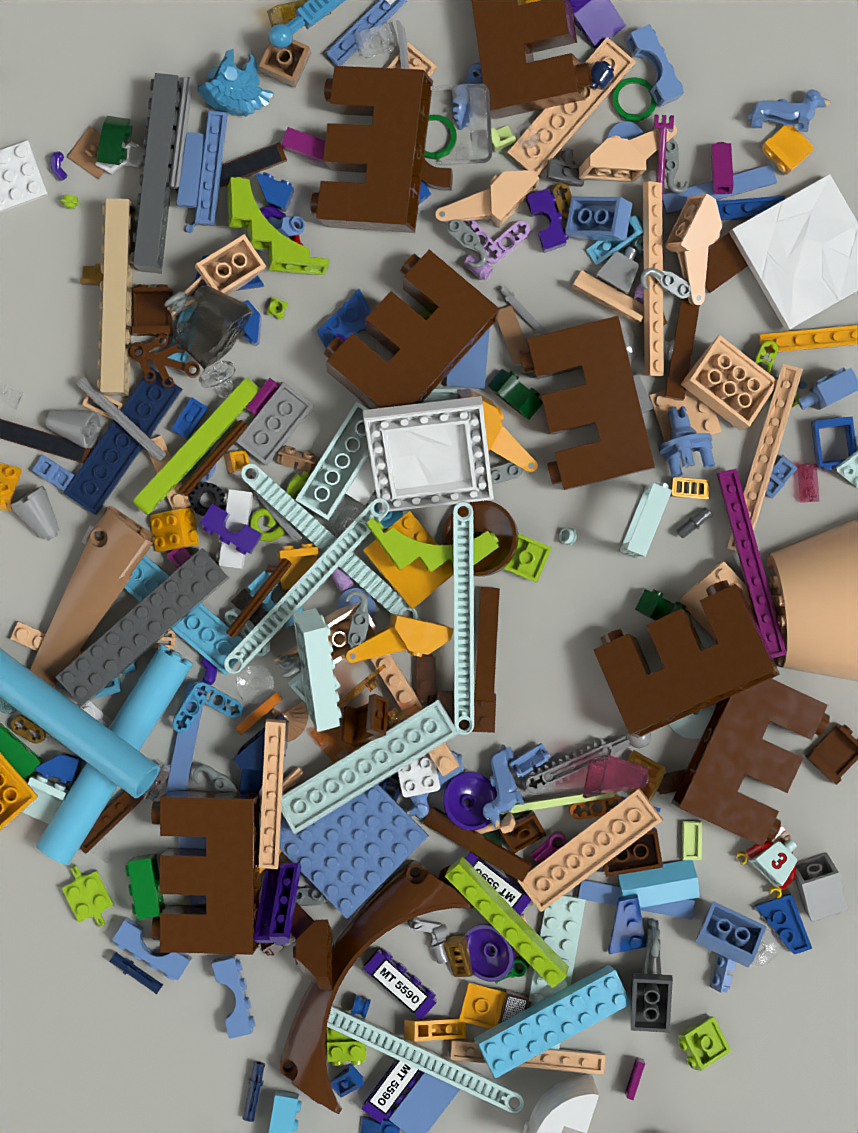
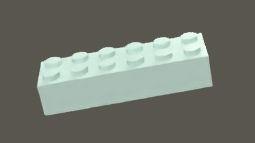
[296,401,370,521]
[293,608,342,732]

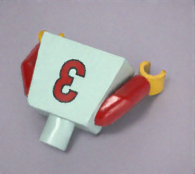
[736,839,797,898]

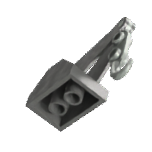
[630,920,673,1033]

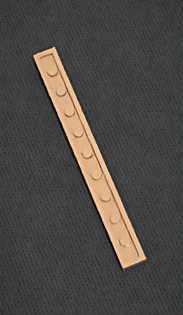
[643,181,664,376]
[727,364,803,551]

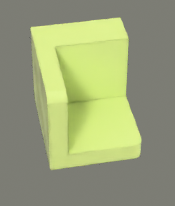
[487,126,516,152]

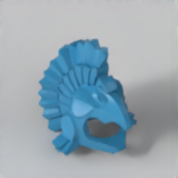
[198,49,273,117]

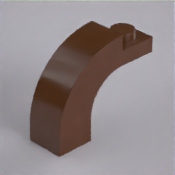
[422,157,453,191]

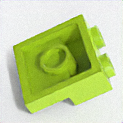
[503,533,552,583]
[677,1016,731,1071]
[327,1019,367,1066]

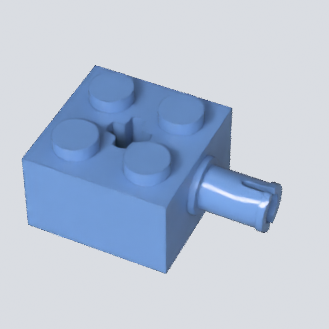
[797,367,858,410]

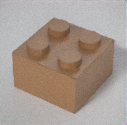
[259,39,311,88]

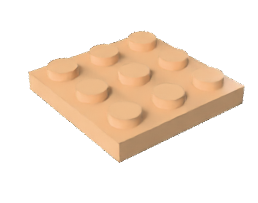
[649,389,722,443]

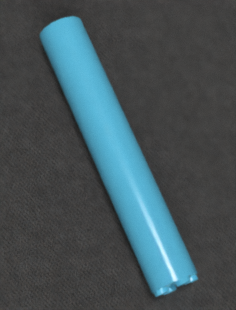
[36,644,193,865]
[0,648,160,798]

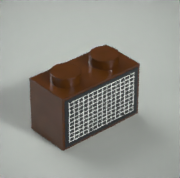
[498,989,532,1024]

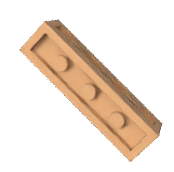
[572,270,644,325]

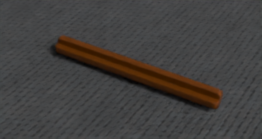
[179,420,248,496]
[226,558,292,638]

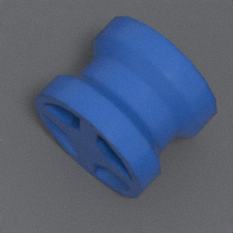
[351,995,371,1018]

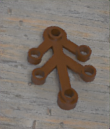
[128,334,201,389]

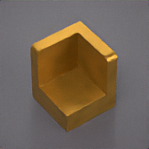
[80,263,104,286]

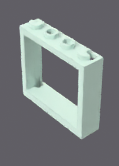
[620,482,672,558]

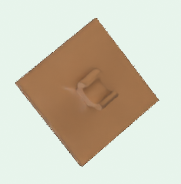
[68,126,105,179]

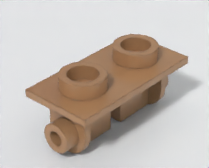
[277,446,319,473]

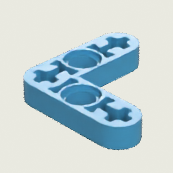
[172,681,243,733]

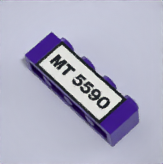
[464,851,531,915]
[363,948,437,1020]
[362,1059,423,1123]

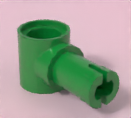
[494,956,529,984]

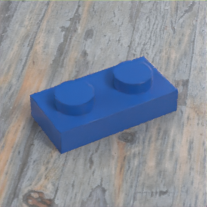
[171,397,208,440]

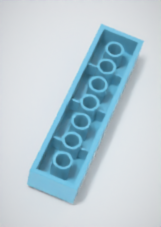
[474,964,632,1078]

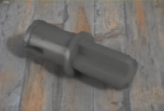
[676,507,712,539]

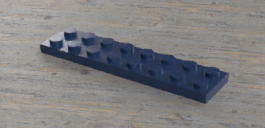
[64,367,183,515]

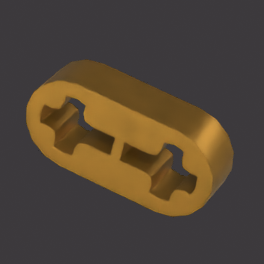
[553,183,572,220]
[11,716,46,744]

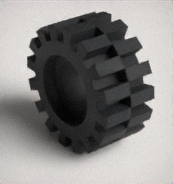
[189,482,225,517]

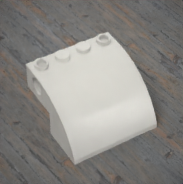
[523,1074,599,1133]

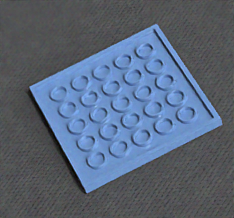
[280,753,429,919]

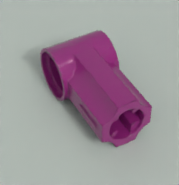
[531,831,566,864]

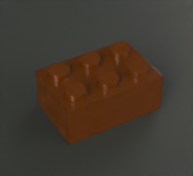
[438,691,496,733]
[603,827,663,877]

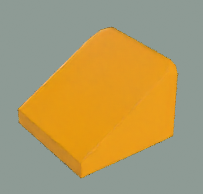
[224,450,250,473]

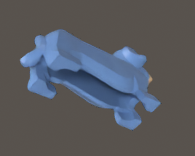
[747,89,831,132]
[483,744,524,829]
[405,751,464,818]

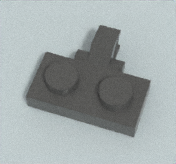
[546,148,585,187]

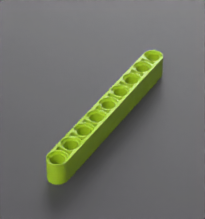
[132,377,261,515]

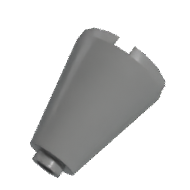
[45,410,101,448]
[10,485,59,541]

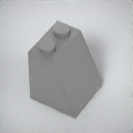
[795,852,848,922]

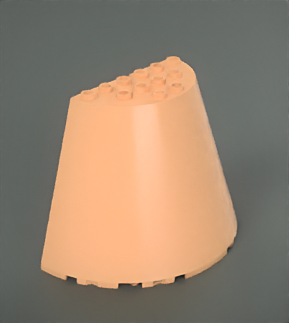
[767,518,858,682]

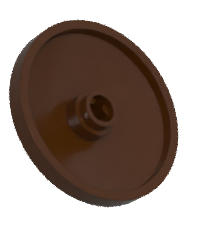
[442,500,518,577]

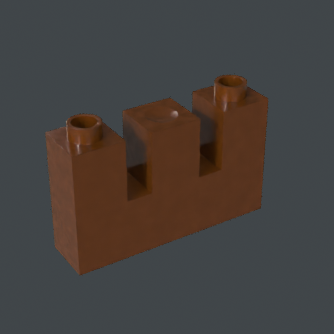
[471,0,592,119]
[310,66,433,233]
[324,249,500,409]
[520,316,655,491]
[593,580,780,738]
[671,678,830,847]
[151,791,260,955]

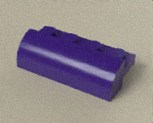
[253,863,301,946]

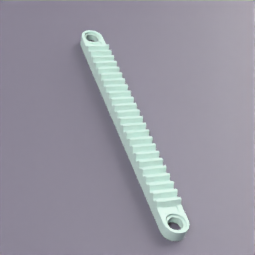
[241,464,418,619]
[224,498,390,674]
[453,501,474,735]
[327,1006,524,1113]

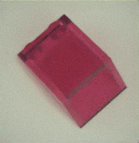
[583,755,649,798]

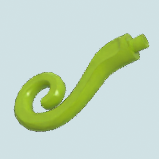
[249,471,310,542]

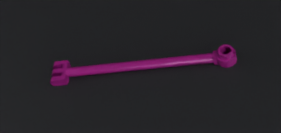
[653,114,674,257]

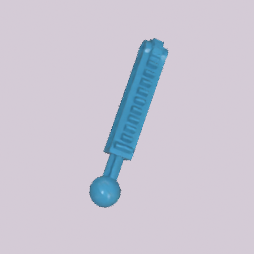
[268,0,346,49]

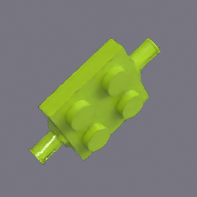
[62,865,114,927]

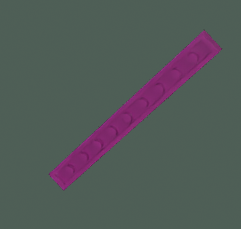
[717,468,787,658]

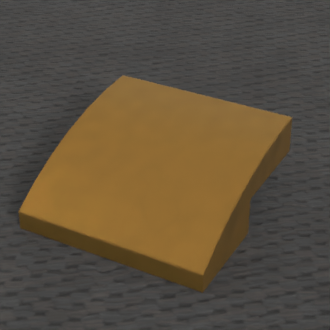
[615,750,666,802]

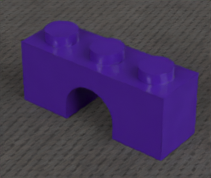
[526,188,569,253]
[200,504,263,555]

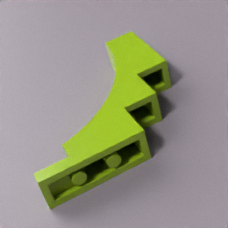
[227,177,329,275]
[365,518,499,573]

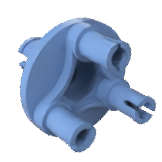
[658,406,716,477]

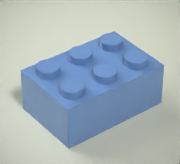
[565,196,632,241]
[695,901,767,968]

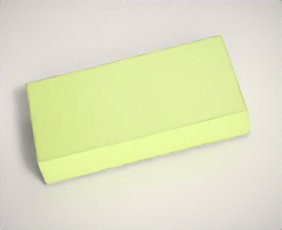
[682,821,702,860]

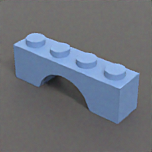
[625,24,684,108]
[112,917,192,981]
[212,955,256,1039]

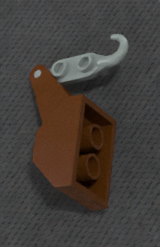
[291,888,332,989]

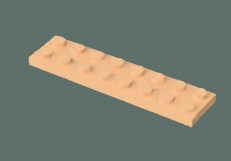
[507,37,636,176]
[518,788,663,912]

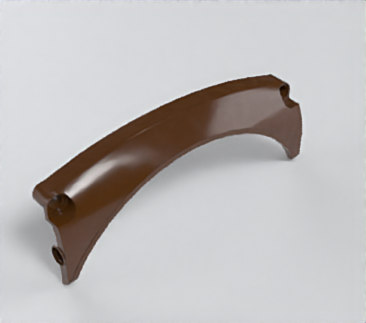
[280,861,474,1114]

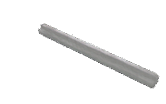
[169,77,193,189]
[77,377,166,461]

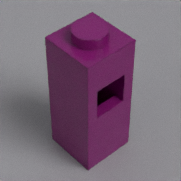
[281,127,326,165]
[711,142,734,195]

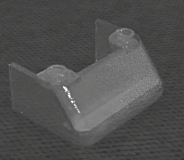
[431,83,493,166]

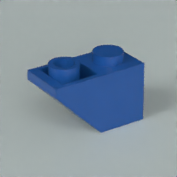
[256,172,295,212]
[230,299,262,346]
[35,753,82,784]

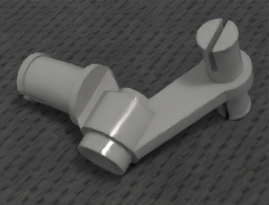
[408,919,449,964]

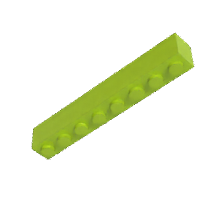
[445,856,569,988]

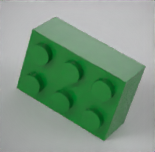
[125,853,165,920]

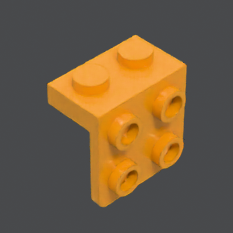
[761,125,814,175]
[0,463,22,512]
[150,508,199,552]
[277,544,319,589]

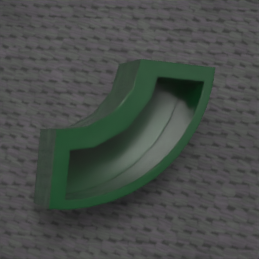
[97,116,133,165]
[488,369,543,420]
[635,589,691,621]

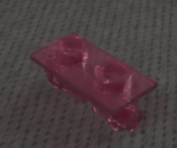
[797,463,819,503]

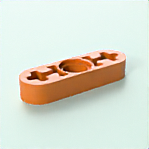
[235,692,283,735]
[570,795,622,820]

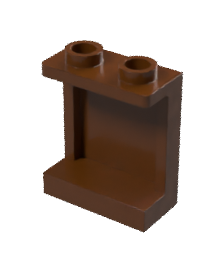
[132,284,173,336]
[341,694,389,747]
[805,724,858,785]

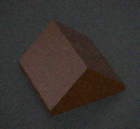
[500,810,547,853]

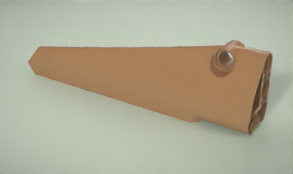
[30,506,156,687]

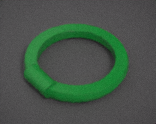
[612,77,657,122]
[424,114,457,160]

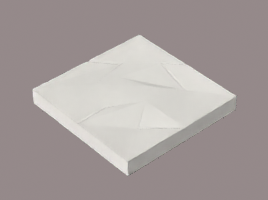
[729,174,858,332]
[363,396,494,513]

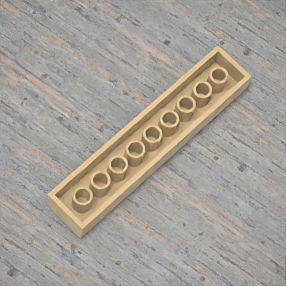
[97,198,135,397]

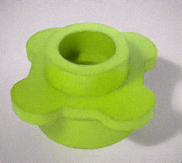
[59,194,80,209]
[267,297,288,319]

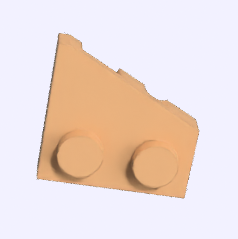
[388,42,438,77]

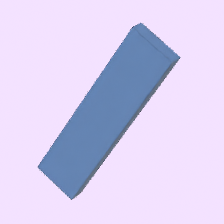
[177,132,205,208]

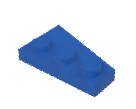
[317,288,371,348]
[755,893,812,955]
[608,894,647,955]

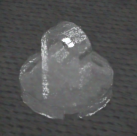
[198,361,236,398]

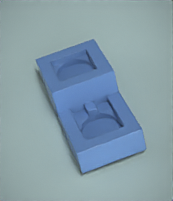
[32,455,75,492]
[766,455,798,499]

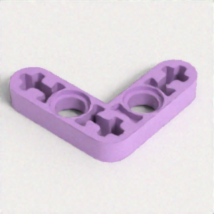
[463,220,530,264]

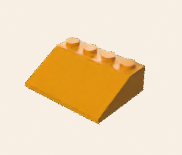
[363,511,454,609]
[0,752,39,832]

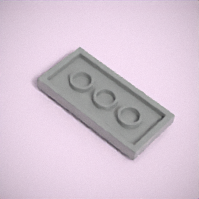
[236,382,314,466]

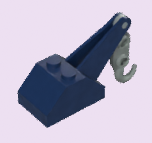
[193,713,289,792]

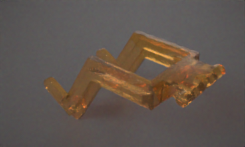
[310,664,417,763]

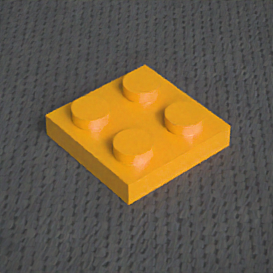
[458,982,506,1029]

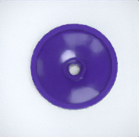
[443,772,497,831]
[465,924,515,982]

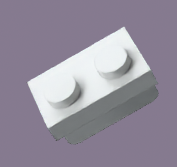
[398,753,440,797]

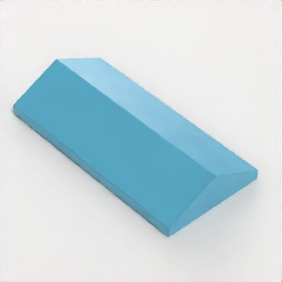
[617,860,700,908]

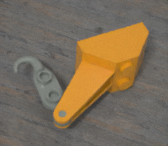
[457,388,538,484]
[345,590,454,663]

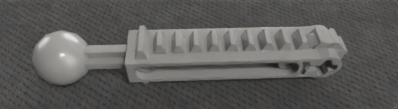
[522,732,651,795]

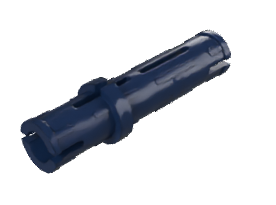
[109,952,163,995]
[242,1061,265,1122]

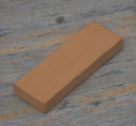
[497,305,528,366]

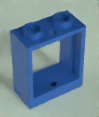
[811,416,857,471]

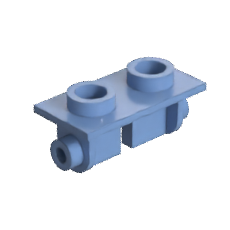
[509,743,551,778]
[710,954,736,993]

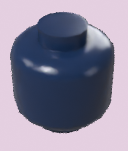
[589,60,614,90]

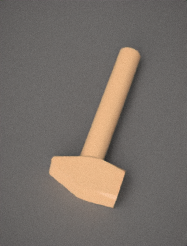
[475,812,516,834]

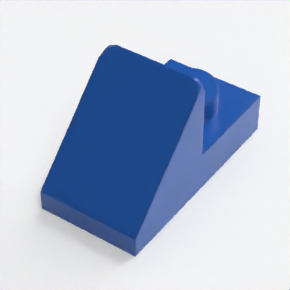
[330,1064,365,1098]
[361,1117,400,1133]

